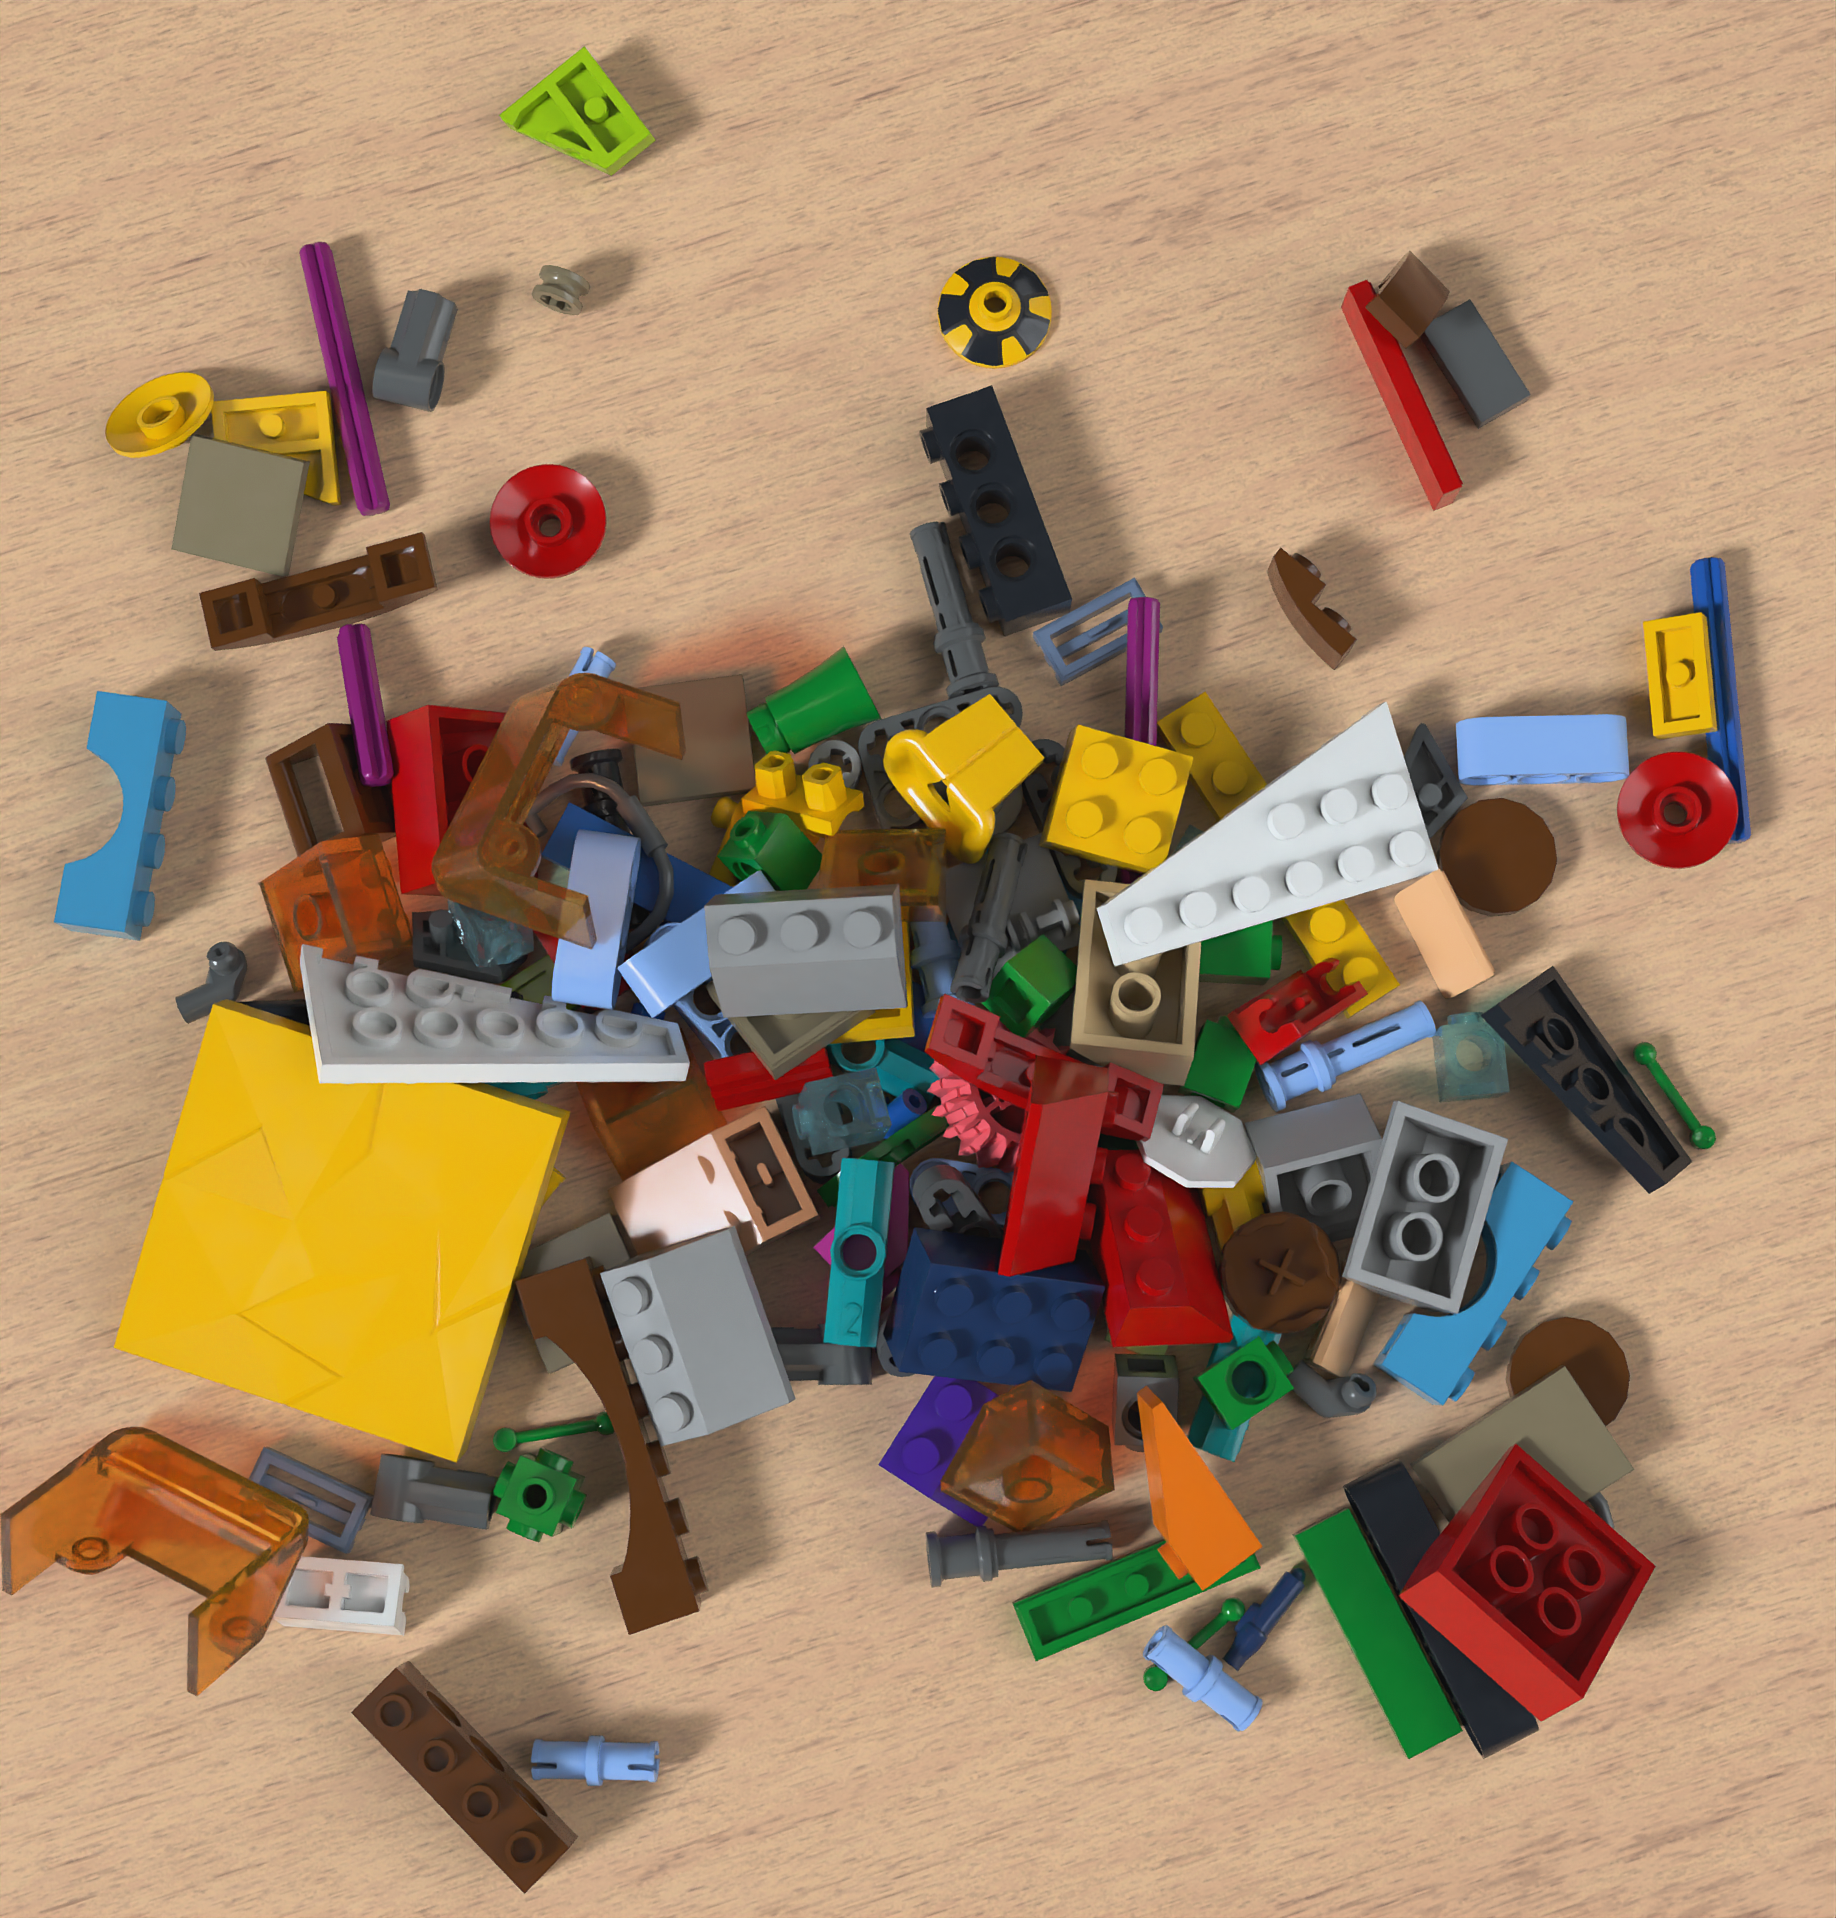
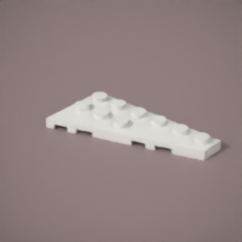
[1097,701,1438,967]
[300,944,690,1084]

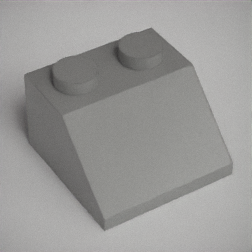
[1245,1093,1382,1242]

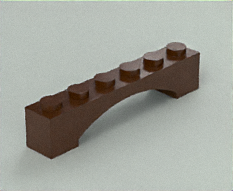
[515,1256,709,1635]

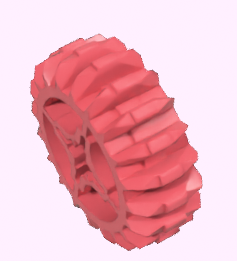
[927,1020,1070,1173]

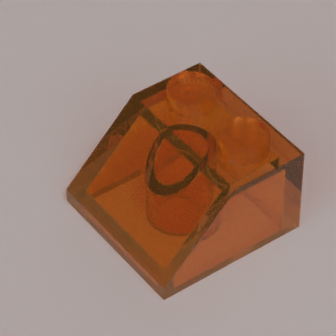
[259,834,413,993]
[940,1380,1115,1532]

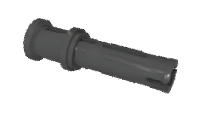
[910,521,999,699]
[925,1520,1113,1588]

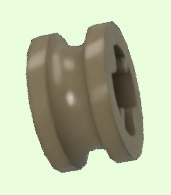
[532,265,590,315]

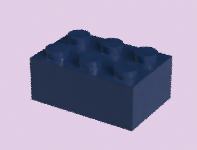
[883,1227,1106,1392]

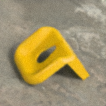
[883,694,1045,864]

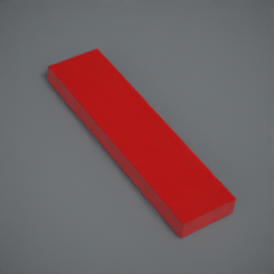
[1341,280,1463,511]

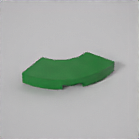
[817,1103,949,1208]

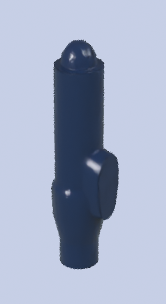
[1222,1567,1306,1671]

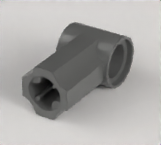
[373,289,458,412]
[771,1324,872,1385]
[370,1453,498,1530]

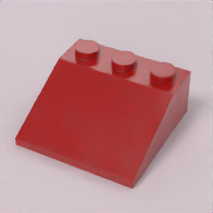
[1399,1443,1656,1722]

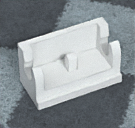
[271,1555,410,1636]

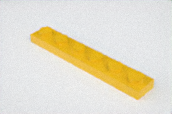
[1157,691,1400,1019]

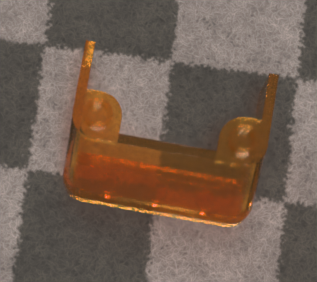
[432,673,686,950]
[0,1427,309,1696]

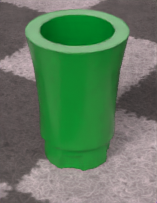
[746,646,882,755]

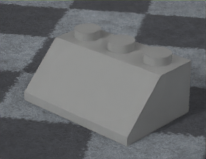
[704,884,908,1018]
[1342,1101,1508,1314]
[600,1226,796,1446]

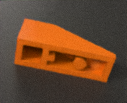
[1137,1386,1263,1590]

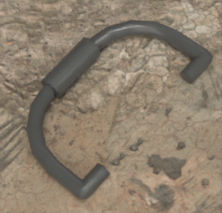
[520,773,674,954]

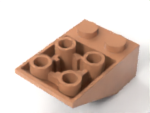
[607,1106,821,1256]

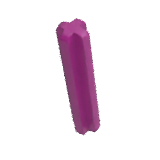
[337,623,394,787]

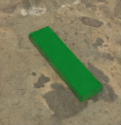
[1293,1507,1463,1759]
[1012,1539,1261,1661]

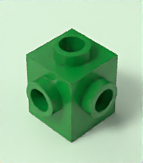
[493,1448,587,1542]

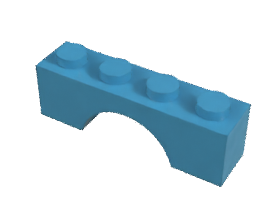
[54,691,186,941]
[1372,1161,1573,1406]

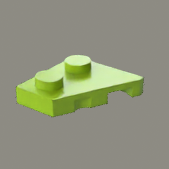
[499,46,656,176]

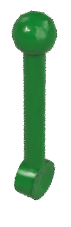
[1633,1042,1716,1149]
[493,1411,615,1452]
[1143,1597,1245,1691]

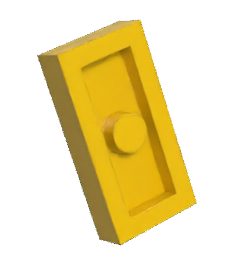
[1643,612,1717,740]

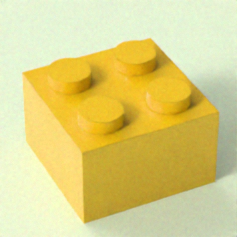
[1039,724,1194,875]

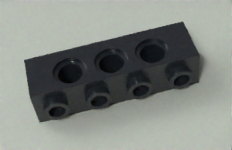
[919,385,1072,637]

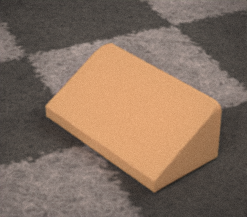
[1394,869,1495,999]
[1303,1253,1380,1377]

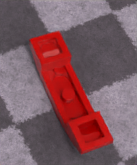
[924,994,1164,1142]

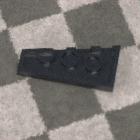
[1481,966,1692,1194]

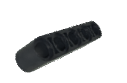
[1343,1458,1539,1759]

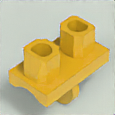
[741,750,864,846]

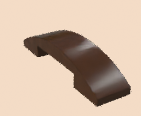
[199,532,438,651]

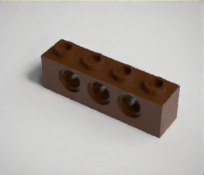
[351,1661,578,1894]

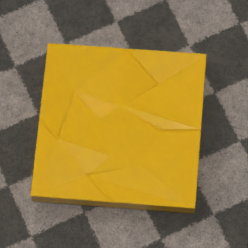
[113,999,571,1463]

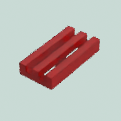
[703,1047,835,1111]

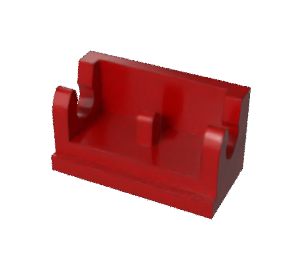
[1226,958,1368,1065]

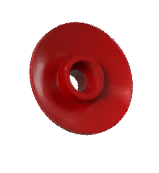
[490,464,607,579]
[1617,752,1738,869]

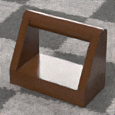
[265,723,396,868]

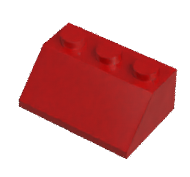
[386,705,539,897]
[998,1055,1119,1277]
[1086,1150,1233,1347]

